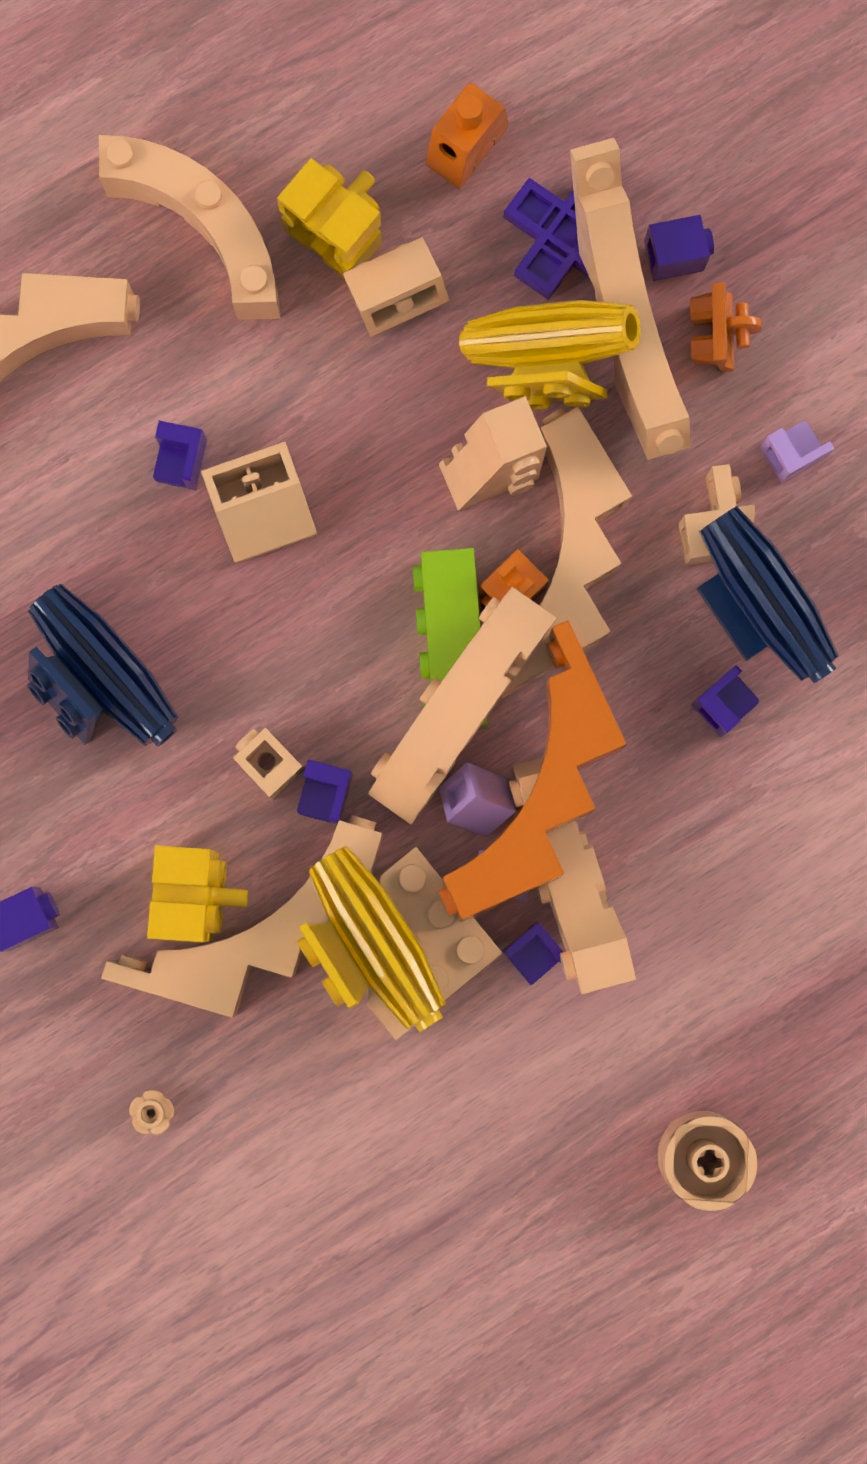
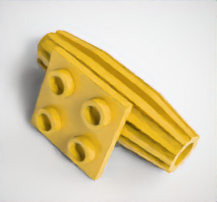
[459,300,641,410]
[296,846,446,1032]

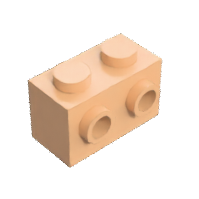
[342,237,450,337]

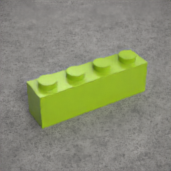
[412,548,488,730]

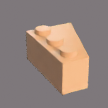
[439,396,547,511]

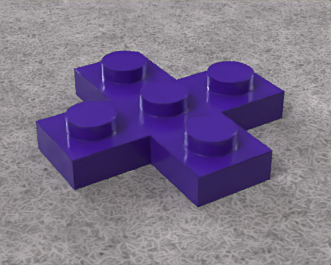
[503,178,589,300]

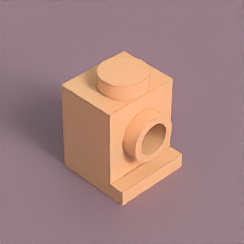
[233,727,305,800]

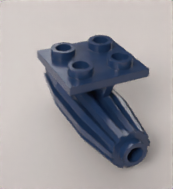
[696,506,839,683]
[27,584,178,747]

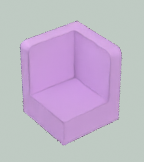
[760,421,835,484]
[439,762,516,836]

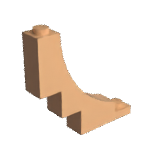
[570,138,690,460]
[0,273,140,382]
[496,406,632,702]
[101,815,383,1018]

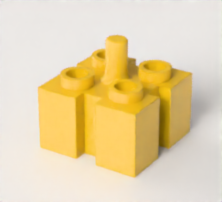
[277,158,382,278]
[147,845,249,942]

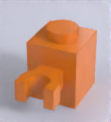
[478,549,549,609]

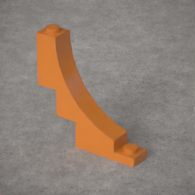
[438,620,626,922]

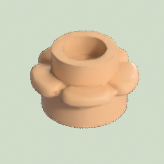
[129,1090,174,1135]

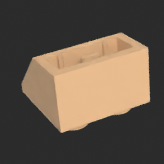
[201,442,318,564]

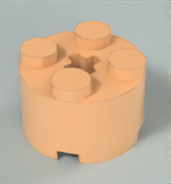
[658,1111,757,1211]

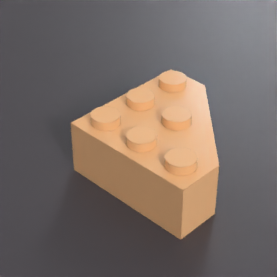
[367,847,502,1040]

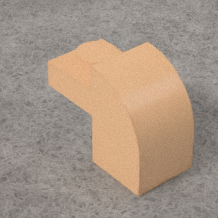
[678,464,755,566]

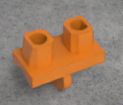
[690,282,762,372]

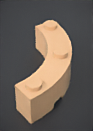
[99,135,281,320]
[368,587,556,825]
[508,757,636,994]

